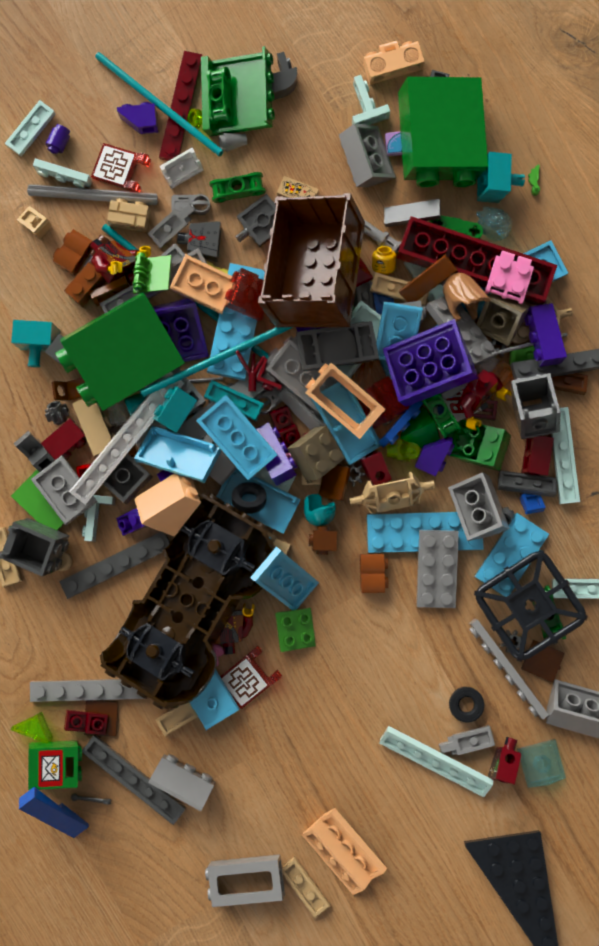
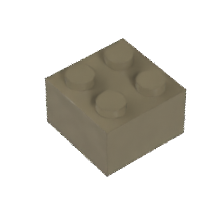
[287,426,345,481]

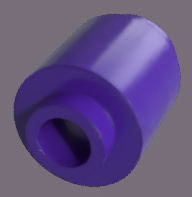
[45,124,70,155]

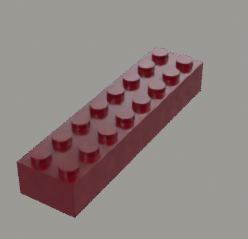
[396,216,557,305]

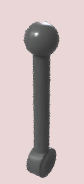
[71,793,111,804]

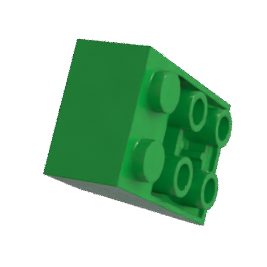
[447,420,511,471]

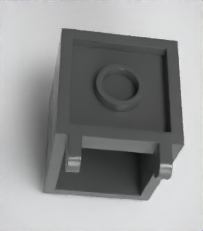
[511,373,561,439]
[0,518,69,576]

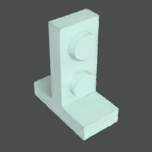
[352,75,390,125]
[82,495,116,542]

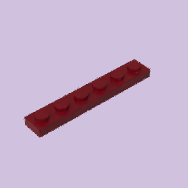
[159,51,203,161]

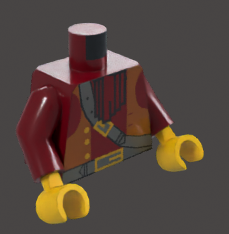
[90,238,151,284]
[458,369,512,431]
[215,603,255,655]

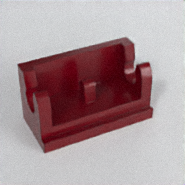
[521,436,554,476]

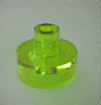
[187,108,202,129]

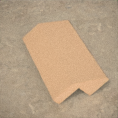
[302,808,387,895]

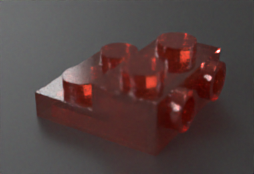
[225,268,265,321]
[356,376,409,429]

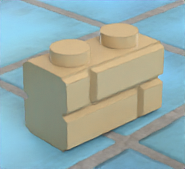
[107,198,150,233]

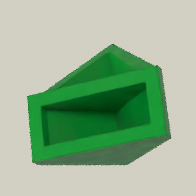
[400,407,440,448]

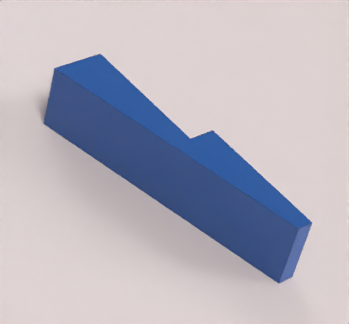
[19,786,89,838]

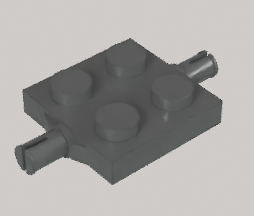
[235,194,276,247]

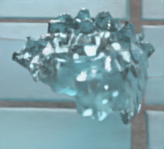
[476,206,513,242]

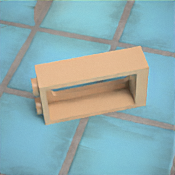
[305,363,385,439]

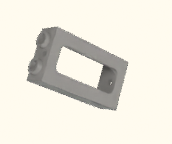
[205,855,285,907]

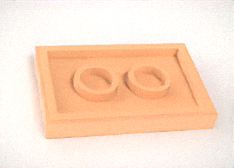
[169,254,238,314]

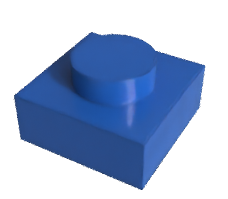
[519,494,546,514]

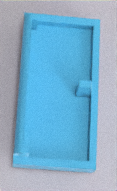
[311,382,381,465]
[134,426,221,483]
[216,468,301,534]
[190,669,240,730]

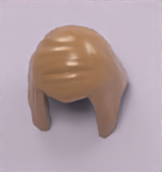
[443,273,491,322]

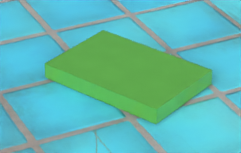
[11,470,64,530]

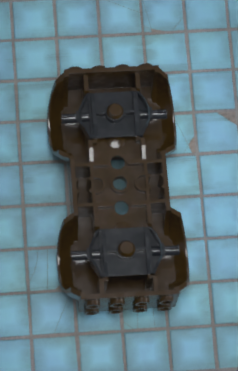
[100,493,277,710]

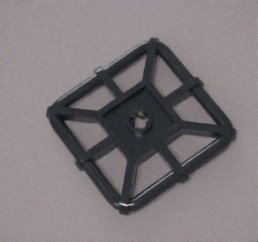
[474,550,588,662]

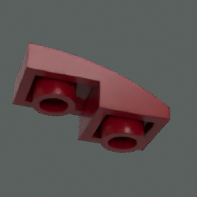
[269,405,301,448]
[64,710,108,735]

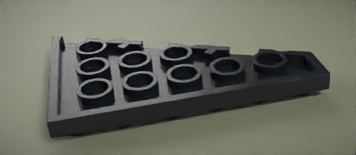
[464,830,558,946]

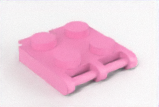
[485,251,534,304]

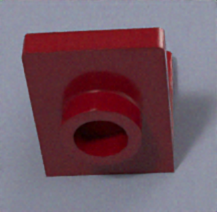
[256,358,282,392]

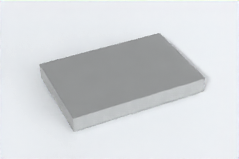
[31,455,98,525]

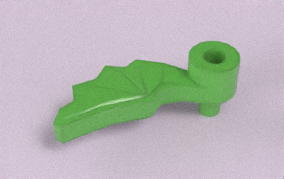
[528,165,540,196]

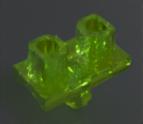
[387,440,421,462]

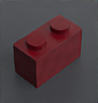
[41,418,86,460]

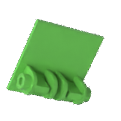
[133,252,172,294]
[275,608,316,652]

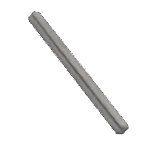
[27,184,158,205]

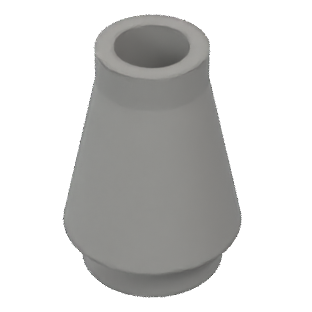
[219,133,247,152]

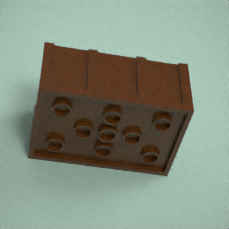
[258,193,365,327]

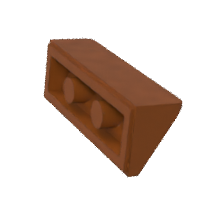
[399,254,457,302]

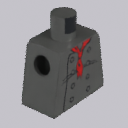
[177,221,222,262]

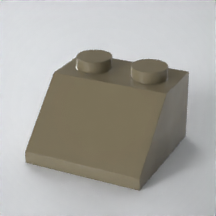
[476,290,530,346]

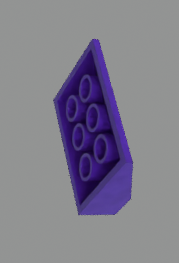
[153,298,209,362]
[383,319,478,407]

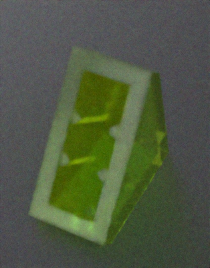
[11,712,53,744]

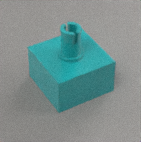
[477,152,525,203]
[11,320,60,368]

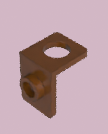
[52,377,85,401]

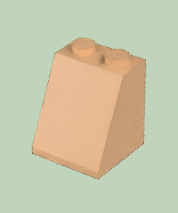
[135,473,201,537]

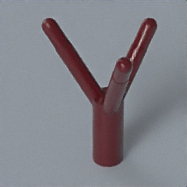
[236,350,265,391]

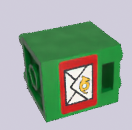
[28,740,82,790]

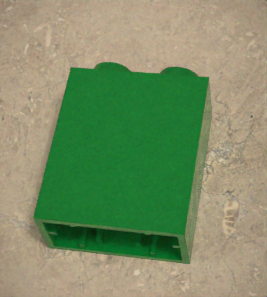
[398,77,488,188]
[55,292,185,411]

